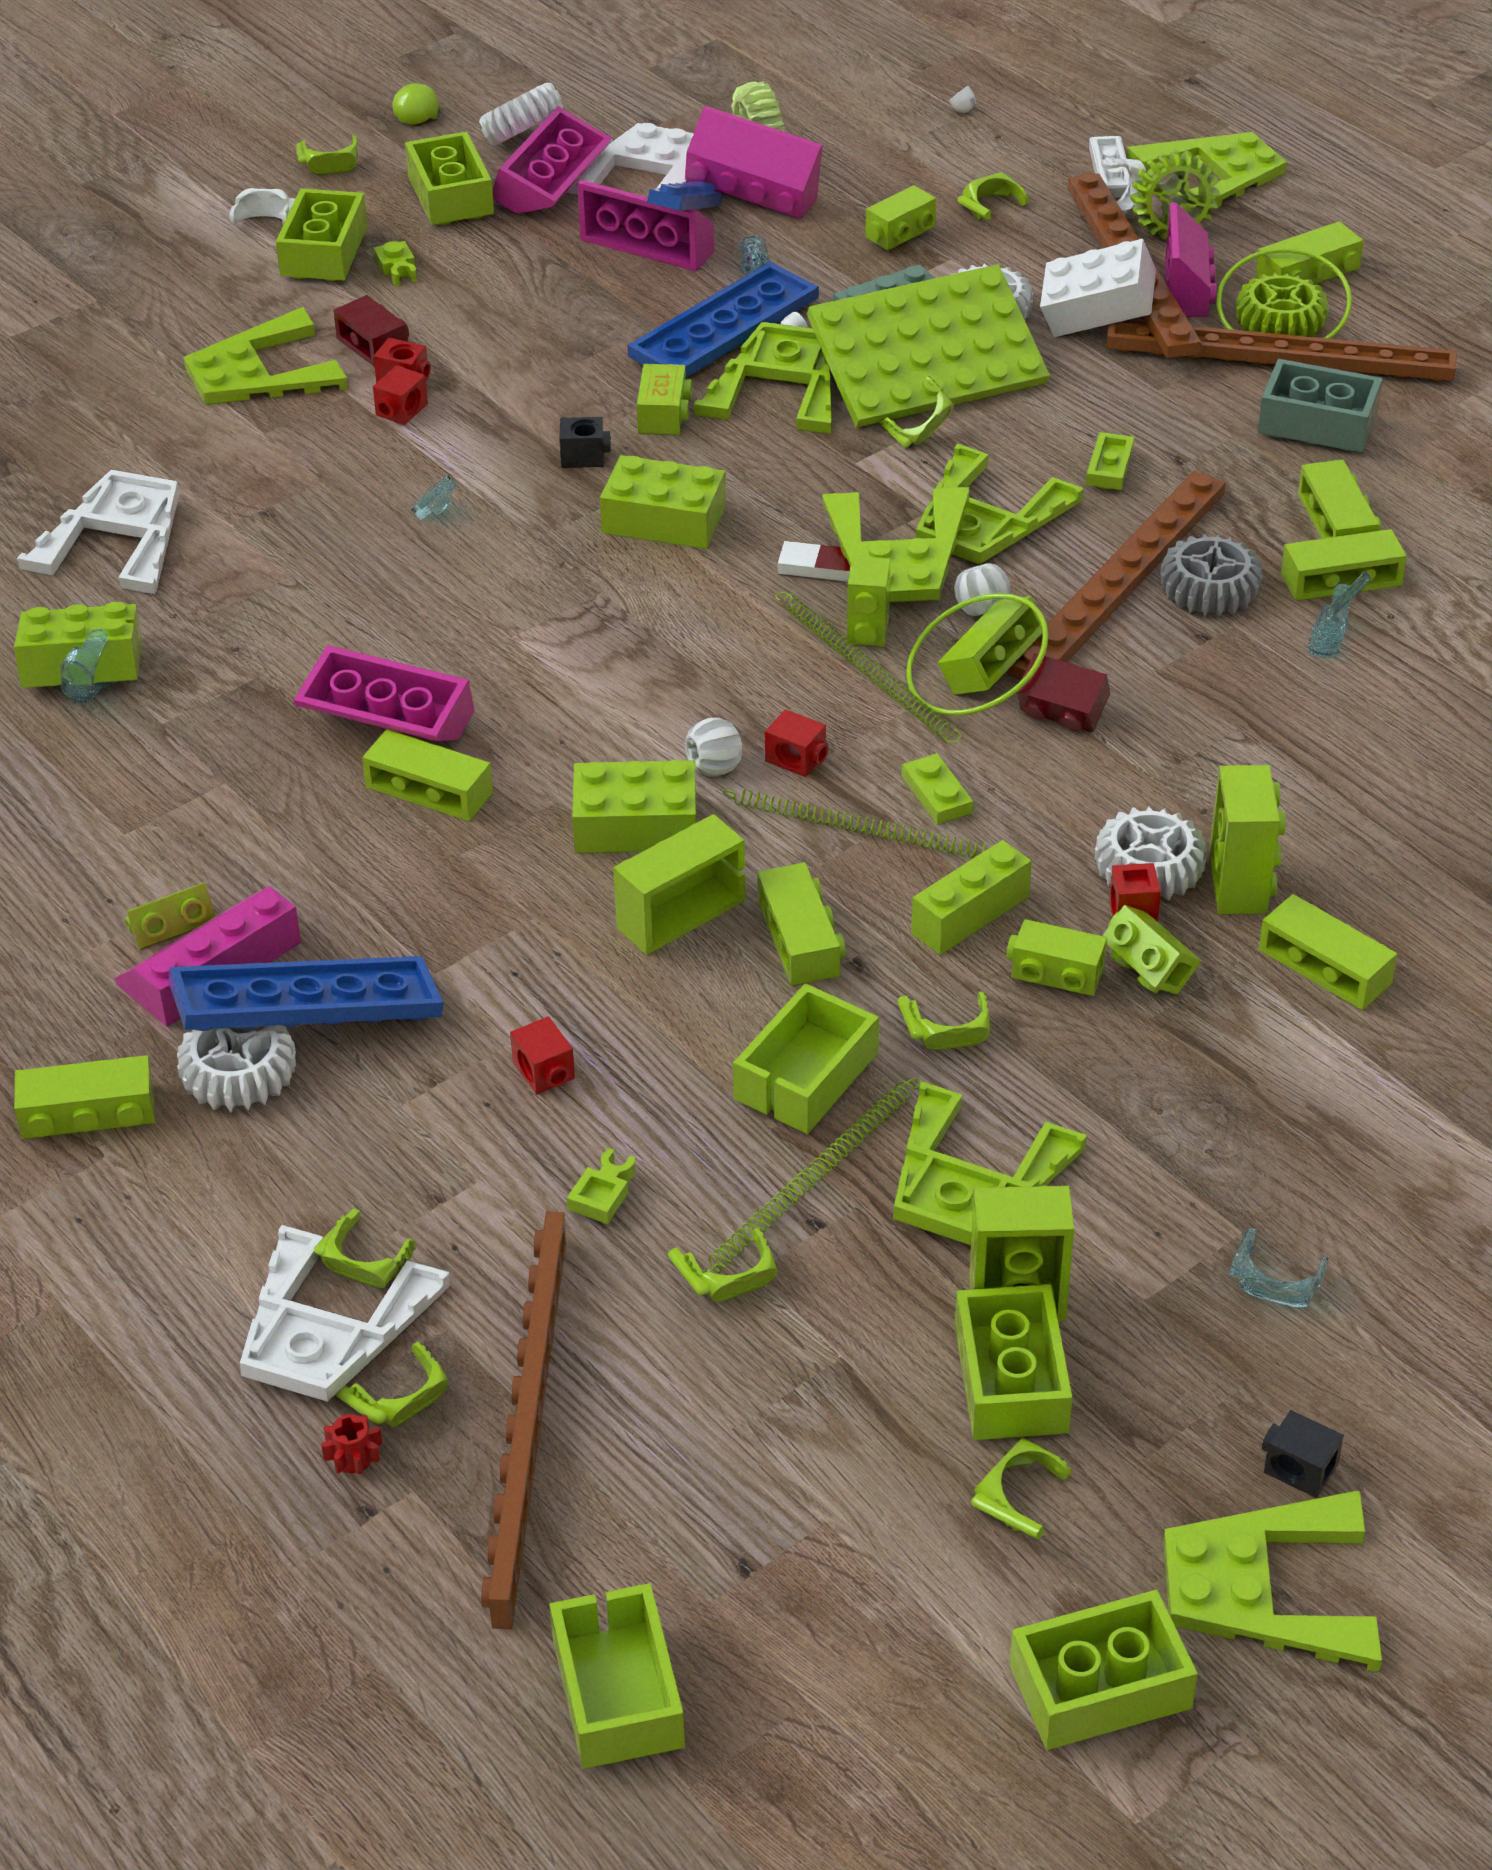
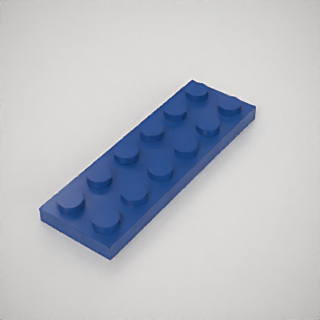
[627,262,819,378]
[168,956,443,1031]

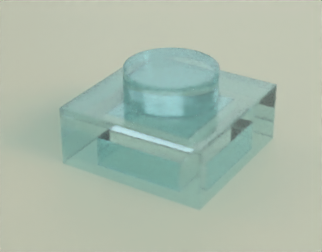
[411,475,458,520]

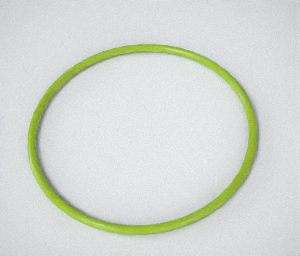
[1216,248,1352,339]
[906,593,1048,716]

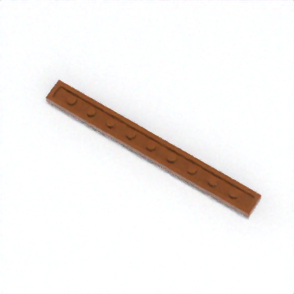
[1068,172,1201,358]
[1106,320,1457,382]
[1009,471,1226,680]
[481,1211,567,1629]

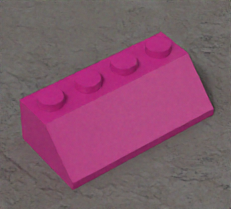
[492,106,612,214]
[685,106,823,219]
[577,179,714,271]
[293,645,475,741]
[115,886,301,1027]

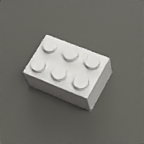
[1040,239,1156,337]

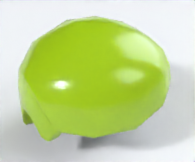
[393,83,441,125]

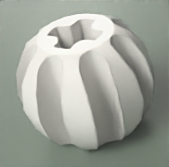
[954,563,1011,616]
[685,718,742,777]

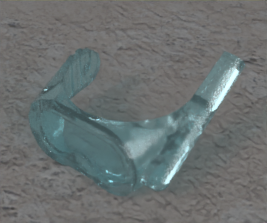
[1308,572,1370,658]
[60,629,119,704]
[1229,1228,1329,1308]

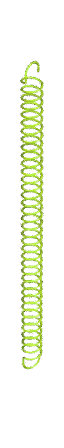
[775,592,961,743]
[722,789,993,858]
[703,1078,922,1273]

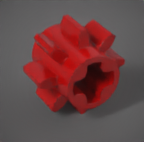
[321,1414,383,1474]

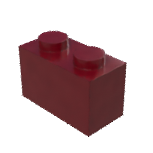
[333,295,409,367]
[1017,653,1111,733]

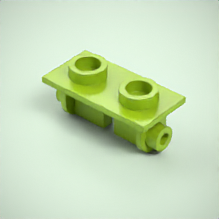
[124,882,215,949]

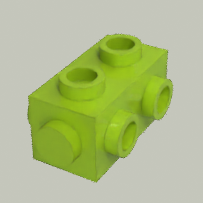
[865,185,936,251]
[1103,905,1202,995]
[1006,919,1107,996]

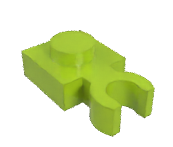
[373,241,417,286]
[567,1148,636,1224]

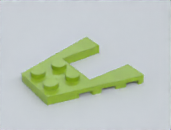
[1126,132,1287,212]
[183,307,348,405]
[694,322,832,434]
[916,443,1084,564]
[822,487,969,602]
[893,1081,1087,1245]
[1163,1491,1382,1672]

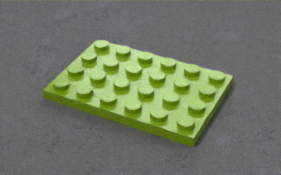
[807,264,1050,428]

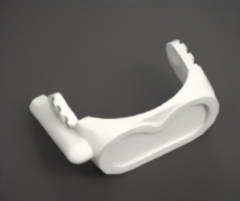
[1080,157,1146,219]
[229,188,295,225]

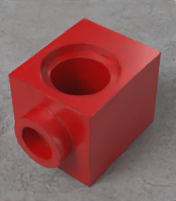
[373,338,431,383]
[373,365,428,425]
[765,709,829,777]
[1109,863,1161,922]
[510,1016,575,1095]

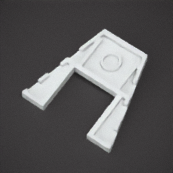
[566,123,694,195]
[17,470,180,594]
[240,1225,450,1402]

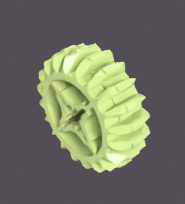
[731,81,784,132]

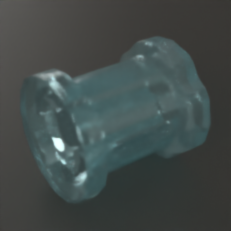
[738,235,770,275]

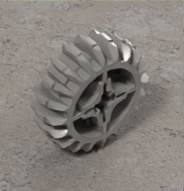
[1161,533,1263,617]

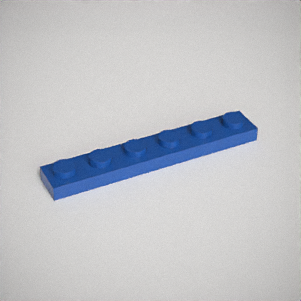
[647,181,723,211]

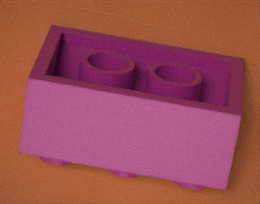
[1165,203,1217,317]

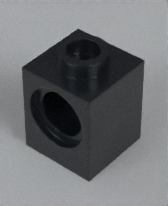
[559,417,611,468]
[1262,1410,1344,1498]

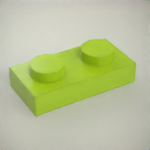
[1086,432,1135,490]
[901,753,973,824]

